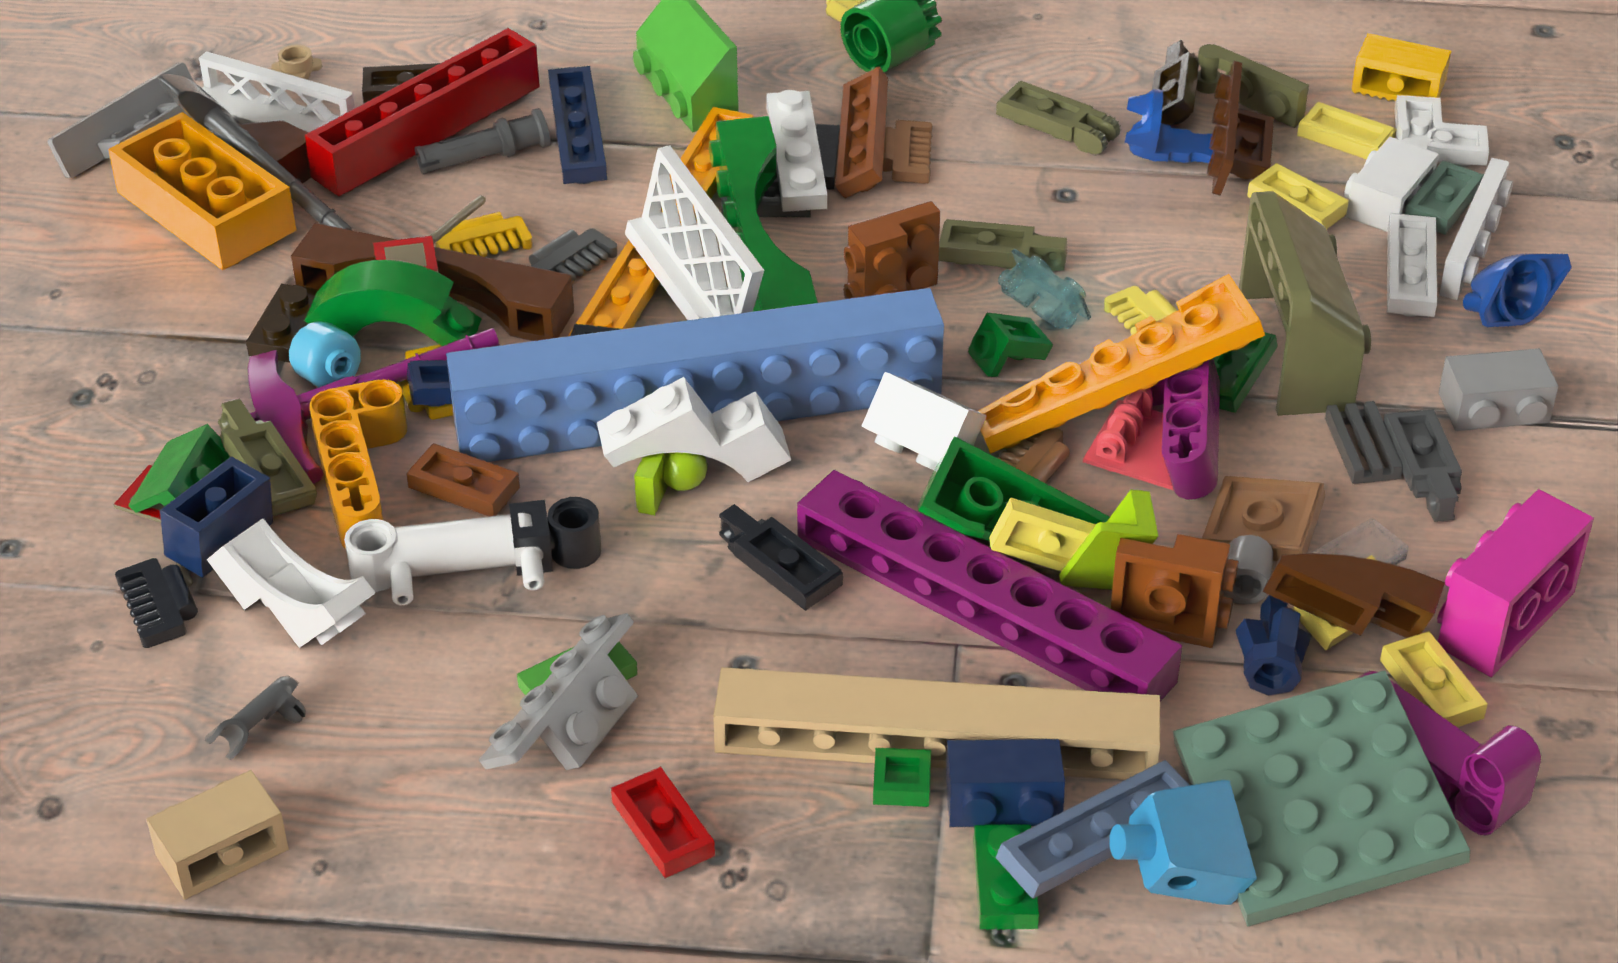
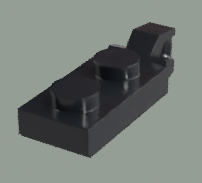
[719,504,843,611]

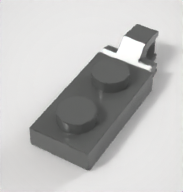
[1384,409,1462,522]

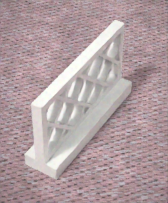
[625,145,764,320]

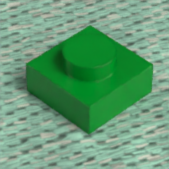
[873,748,931,807]

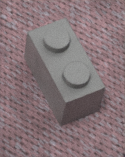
[1439,348,1558,431]

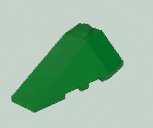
[917,436,1110,541]

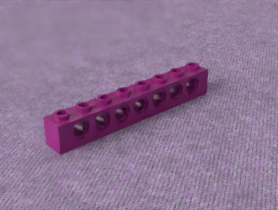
[797,470,1183,702]

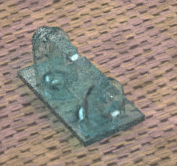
[998,248,1091,329]

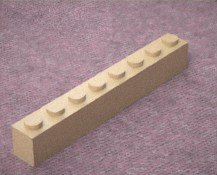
[713,667,1160,780]

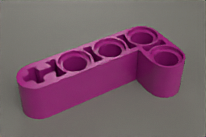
[1150,358,1220,500]
[1358,671,1541,836]

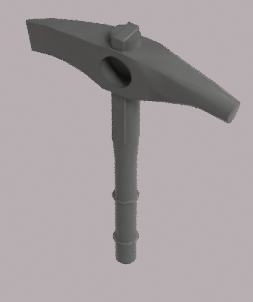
[159,74,352,230]

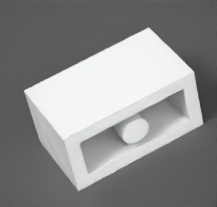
[1344,137,1439,232]
[861,372,987,470]

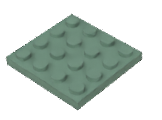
[1173,670,1470,927]

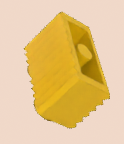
[1351,33,1451,102]

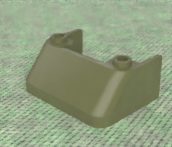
[1239,191,1371,416]

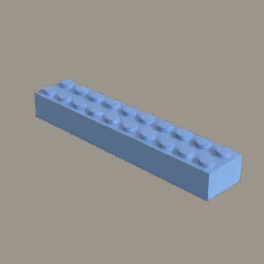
[446,288,944,462]

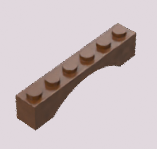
[291,223,574,341]

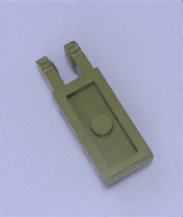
[996,80,1121,156]

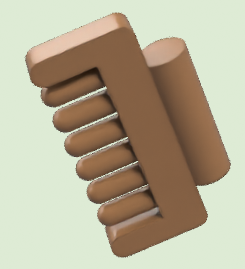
[883,120,933,184]
[998,428,1070,483]

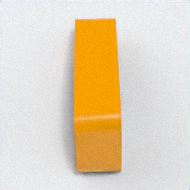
[309,379,407,549]

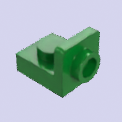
[968,312,1053,377]

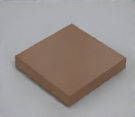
[1202,476,1325,561]

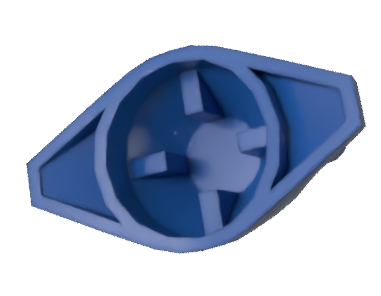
[1463,253,1572,327]

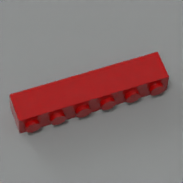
[305,28,540,197]

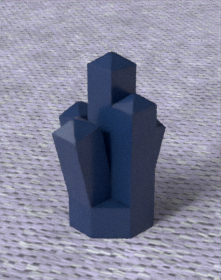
[1235,595,1312,696]

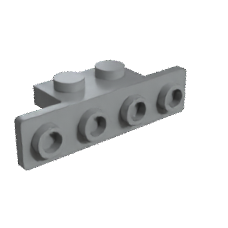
[48,63,194,178]
[479,613,638,770]

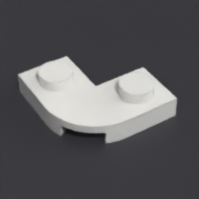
[1395,95,1489,166]

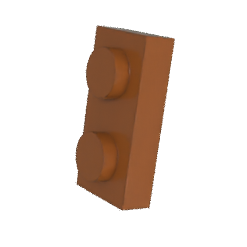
[406,443,520,516]

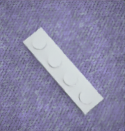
[766,90,827,212]
[1439,158,1513,300]

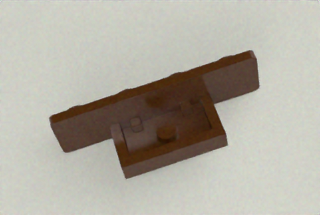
[1207,61,1274,196]

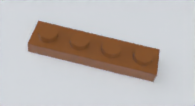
[835,66,888,199]

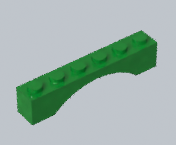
[709,116,818,312]

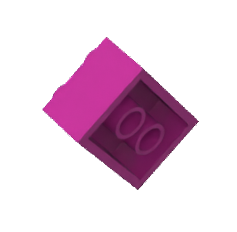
[1437,489,1594,678]

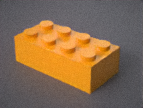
[108,112,297,270]

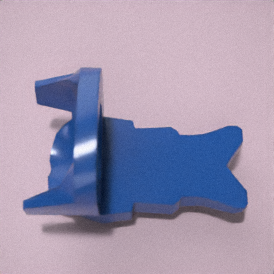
[1125,89,1213,163]

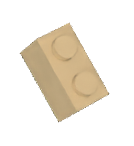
[146,770,289,900]

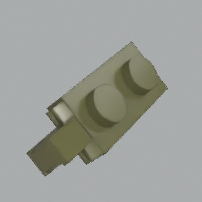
[939,219,1067,271]
[218,398,317,516]

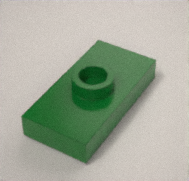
[1213,332,1278,413]

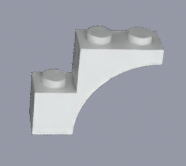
[597,377,791,482]
[207,518,375,648]

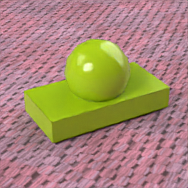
[634,453,708,515]

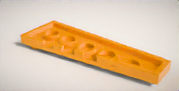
[978,274,1265,454]

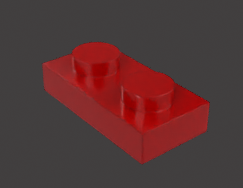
[611,766,715,878]

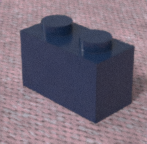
[160,456,273,578]
[946,739,1065,827]

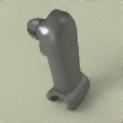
[205,676,306,760]

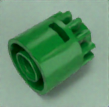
[840,0,942,73]

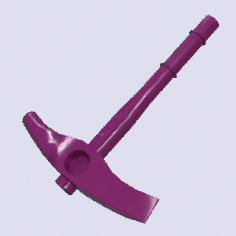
[248,328,500,484]

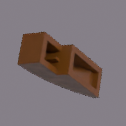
[1263,553,1445,638]

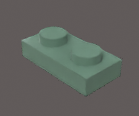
[1404,160,1484,235]

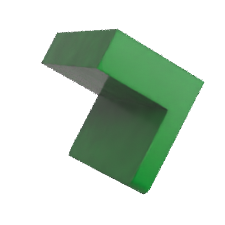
[128,424,230,513]

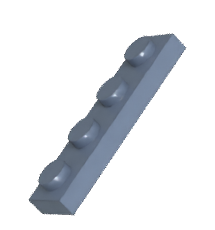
[995,760,1189,899]

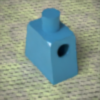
[1109,780,1257,905]

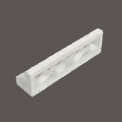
[199,51,355,132]

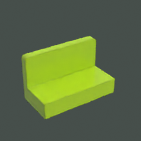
[1059,489,1158,590]

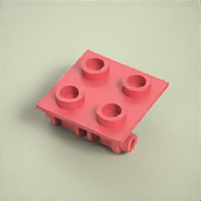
[1083,388,1174,490]

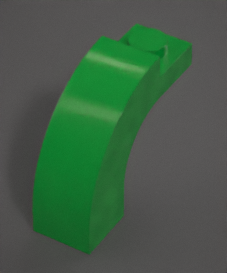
[304,260,482,346]

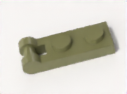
[1196,44,1309,128]

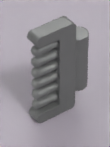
[529,228,617,281]

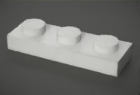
[1387,213,1437,317]

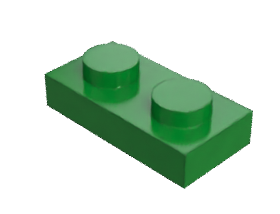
[973,825,1039,930]

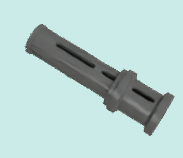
[415,108,550,174]

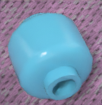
[289,321,361,387]

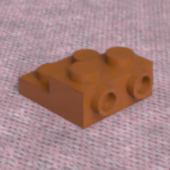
[843,201,940,299]
[1110,534,1239,648]

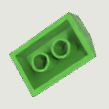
[633,0,739,132]

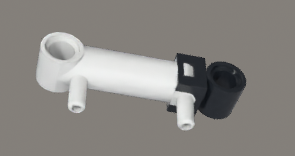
[344,497,601,605]

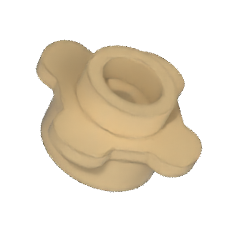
[271,44,322,80]

